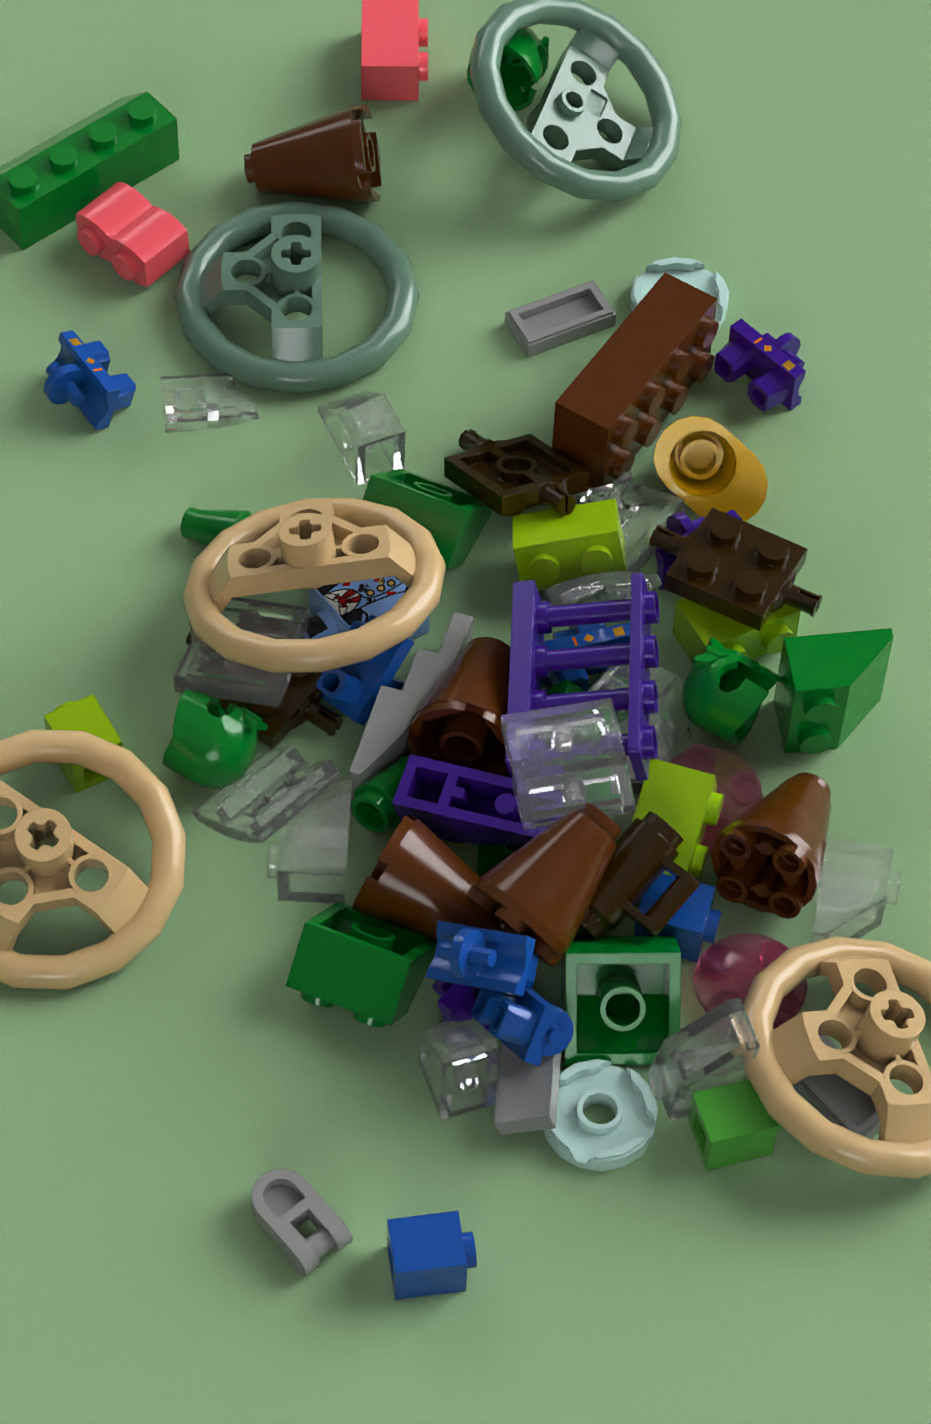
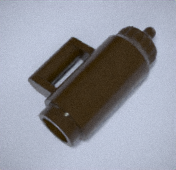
[573,811,700,941]

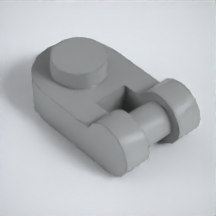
[251,1168,353,1276]

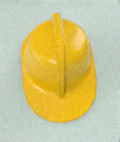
[653,416,768,522]

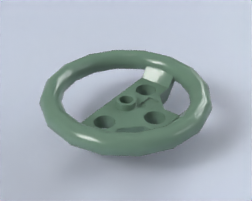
[470,0,681,201]
[174,201,419,394]

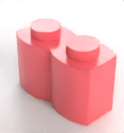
[75,182,190,287]

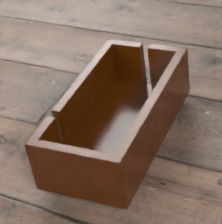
[552,272,719,495]

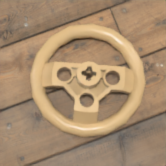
[182,498,446,673]
[0,729,186,990]
[737,936,931,1179]

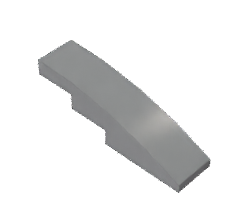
[349,612,474,803]

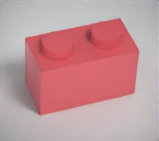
[361,0,428,101]

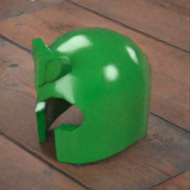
[467,28,549,111]
[681,638,782,746]
[162,689,268,789]

